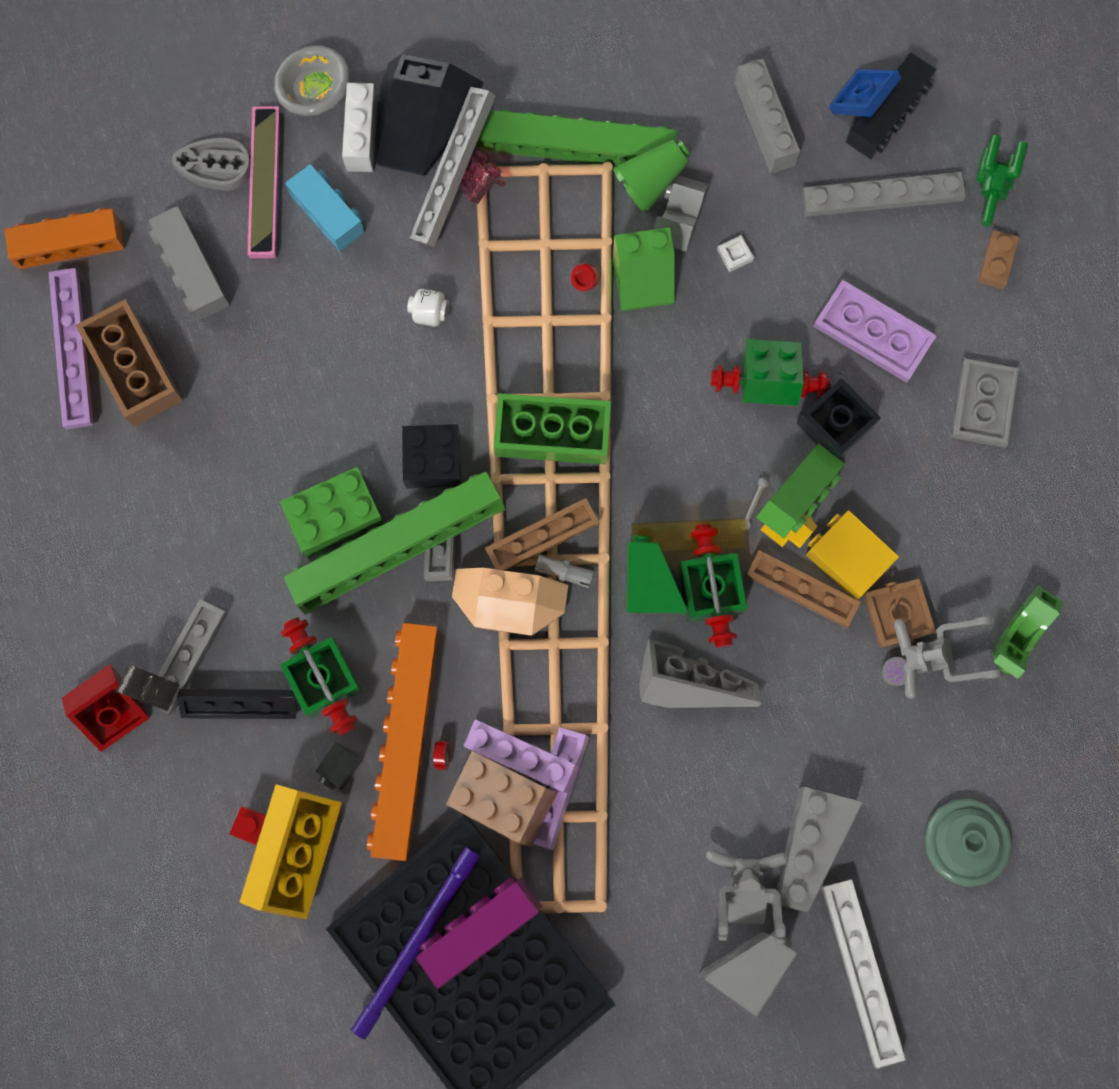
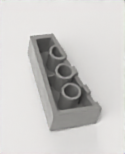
[776,787,863,913]

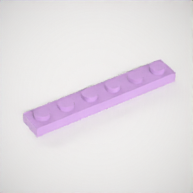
[48,268,94,429]

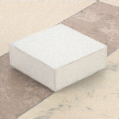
[717,235,754,272]

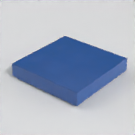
[829,69,902,117]

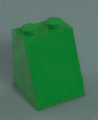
[625,535,686,613]

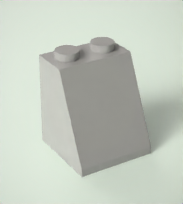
[699,931,797,1017]

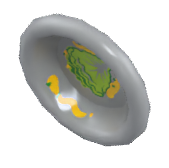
[274,45,350,116]

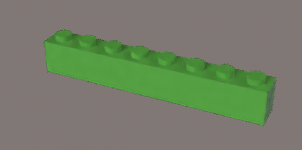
[474,109,678,166]
[284,472,506,614]

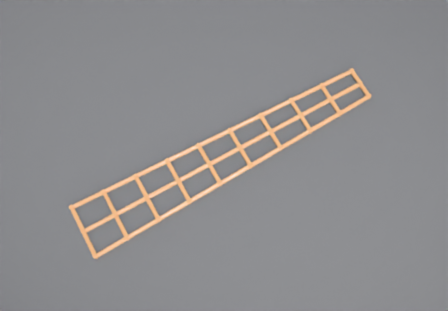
[475,162,613,913]

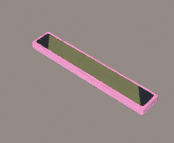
[248,106,281,259]

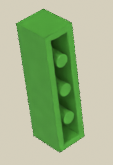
[756,443,845,539]

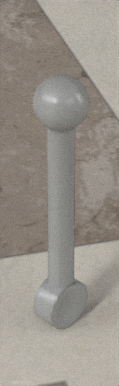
[739,477,769,531]

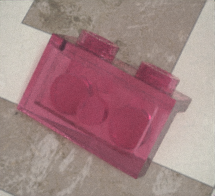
[459,147,506,204]

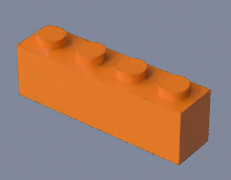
[4,208,125,270]

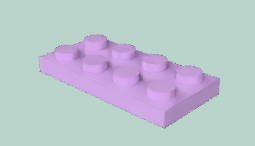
[813,280,937,383]

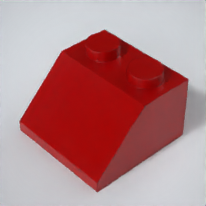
[61,664,150,752]

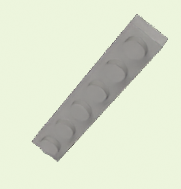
[410,87,496,247]
[802,172,966,217]

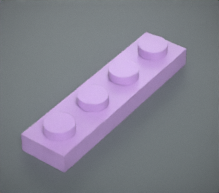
[464,720,578,793]
[533,727,589,850]

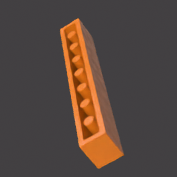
[367,623,439,861]

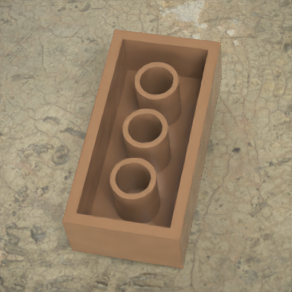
[76,299,183,427]

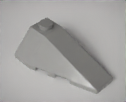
[639,639,762,708]

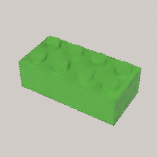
[494,393,611,465]

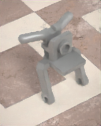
[894,616,1001,699]
[706,850,788,943]

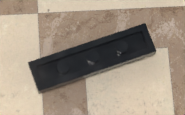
[177,689,298,719]

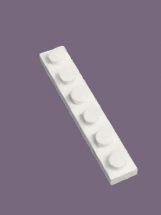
[822,879,905,1068]

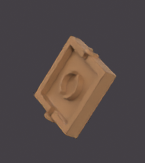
[863,579,936,649]

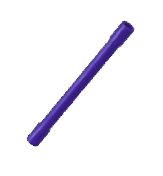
[351,846,480,1039]

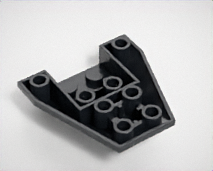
[377,54,484,176]

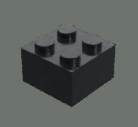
[796,378,881,459]
[402,424,462,489]

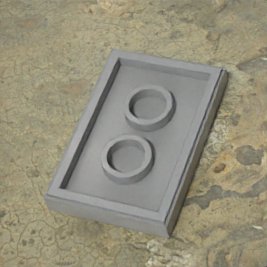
[951,358,1019,448]

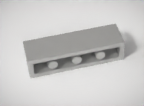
[734,59,800,174]
[148,206,230,320]

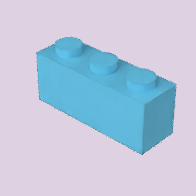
[285,164,364,252]

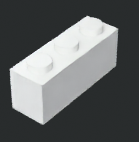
[342,83,377,172]

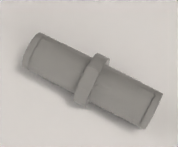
[534,554,593,589]

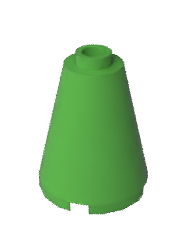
[613,139,691,213]

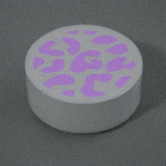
[881,657,907,687]

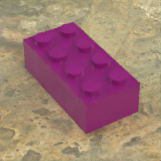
[416,877,543,989]

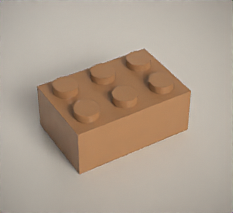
[446,751,557,847]

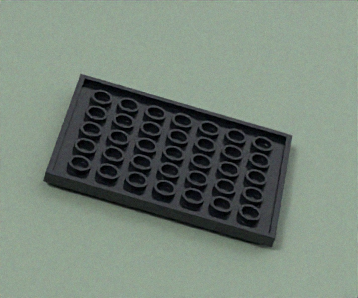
[326,814,616,1089]

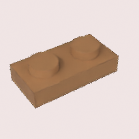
[977,230,1019,289]

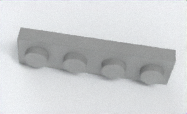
[144,599,227,715]

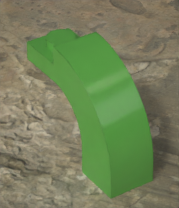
[990,585,1063,679]

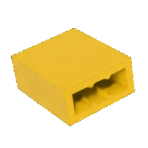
[806,510,899,600]

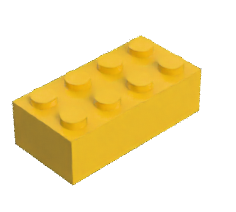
[239,784,342,919]

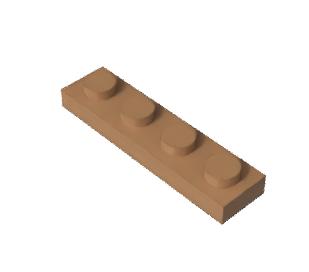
[485,498,599,571]
[745,550,861,629]

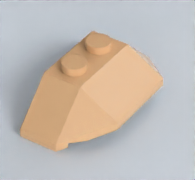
[452,568,568,636]

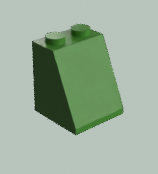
[612,227,674,312]

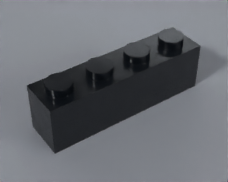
[845,52,937,159]

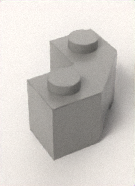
[653,175,708,252]

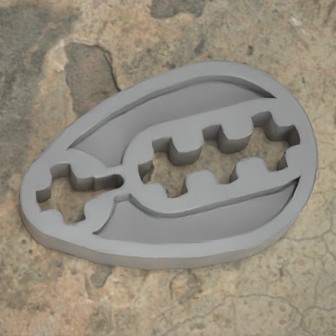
[172,138,251,191]

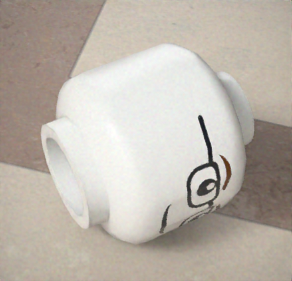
[407,289,449,327]

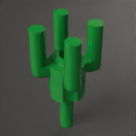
[976,135,1028,227]

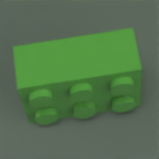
[280,467,384,558]

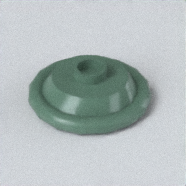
[924,798,1012,887]

